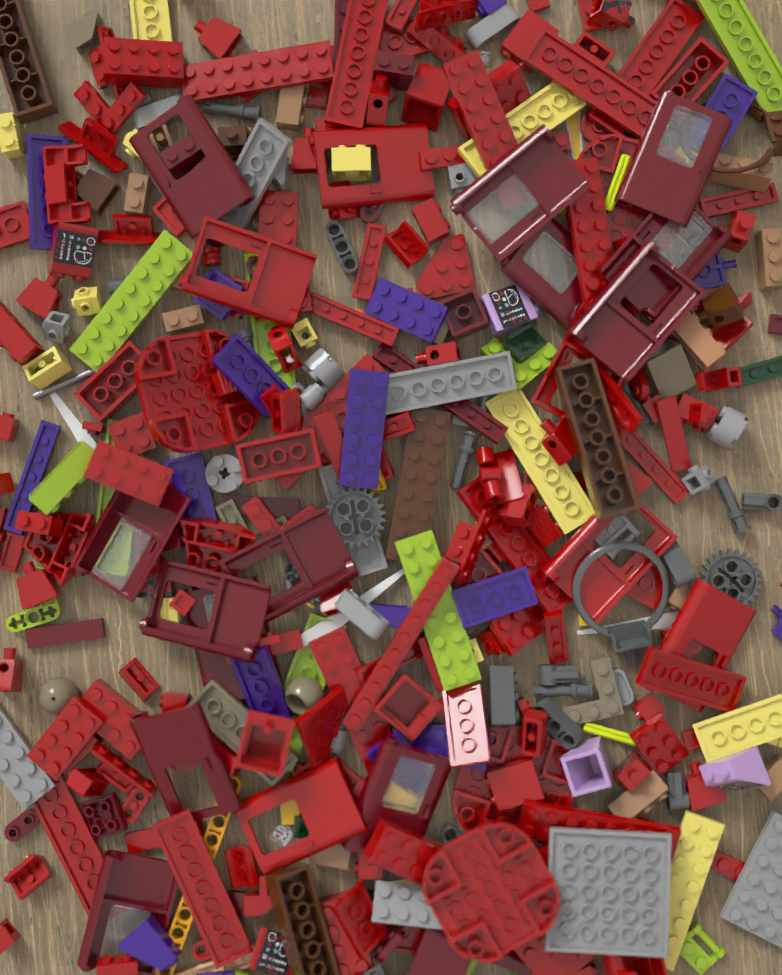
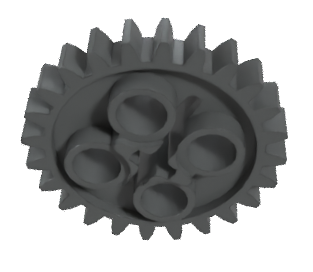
[325,487,386,549]
[699,549,763,607]

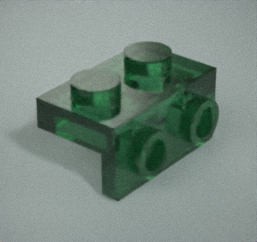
[503,320,547,363]

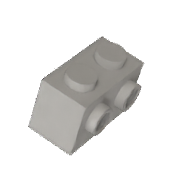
[447,163,478,195]

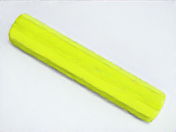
[605,154,631,212]
[583,722,636,747]

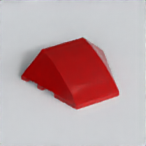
[23,511,95,586]
[180,517,257,574]

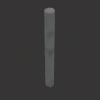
[33,368,96,400]

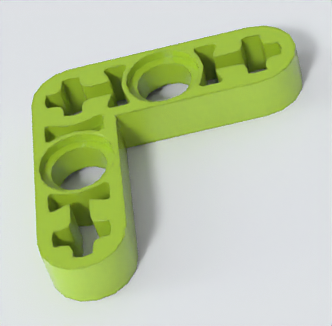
[6,566,62,632]

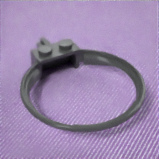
[572,542,669,665]

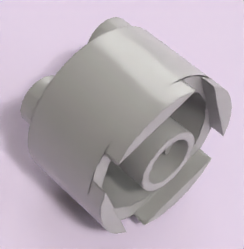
[301,348,345,394]
[706,406,749,451]
[205,454,244,494]

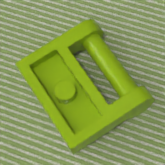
[680,922,726,975]

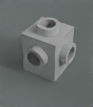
[42,310,72,344]
[682,463,716,495]

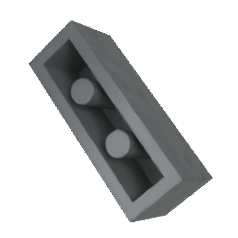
[489,666,519,728]

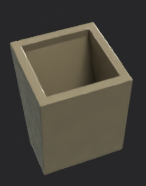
[642,337,697,398]

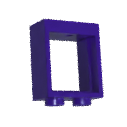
[369,603,412,627]

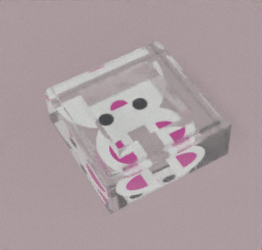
[269,821,293,847]

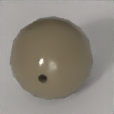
[285,676,324,715]
[39,677,78,716]

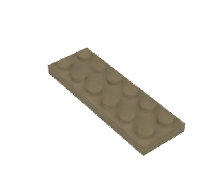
[186,677,300,786]

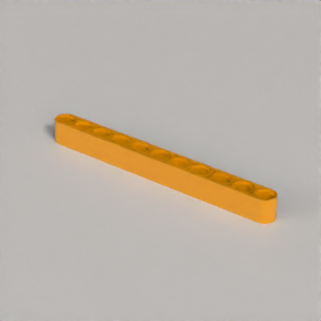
[155,774,243,975]

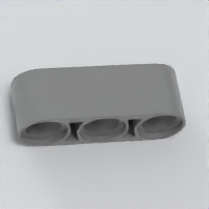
[465,3,521,51]
[132,95,183,131]
[334,588,389,640]

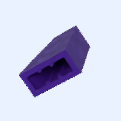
[117,915,182,971]

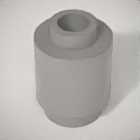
[300,382,326,411]
[330,724,348,753]

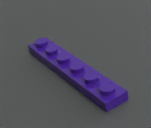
[3,420,62,535]

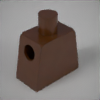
[218,126,251,155]
[75,169,121,216]
[695,283,745,328]

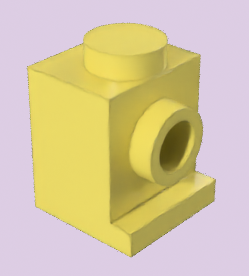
[291,318,318,350]

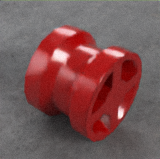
[202,247,222,267]

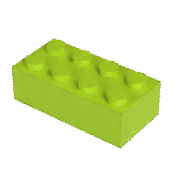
[29,439,94,515]

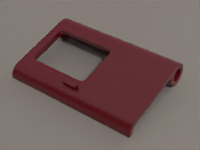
[129,96,256,240]
[568,241,706,382]
[219,507,360,624]
[139,559,271,664]
[129,701,242,820]
[404,928,531,975]

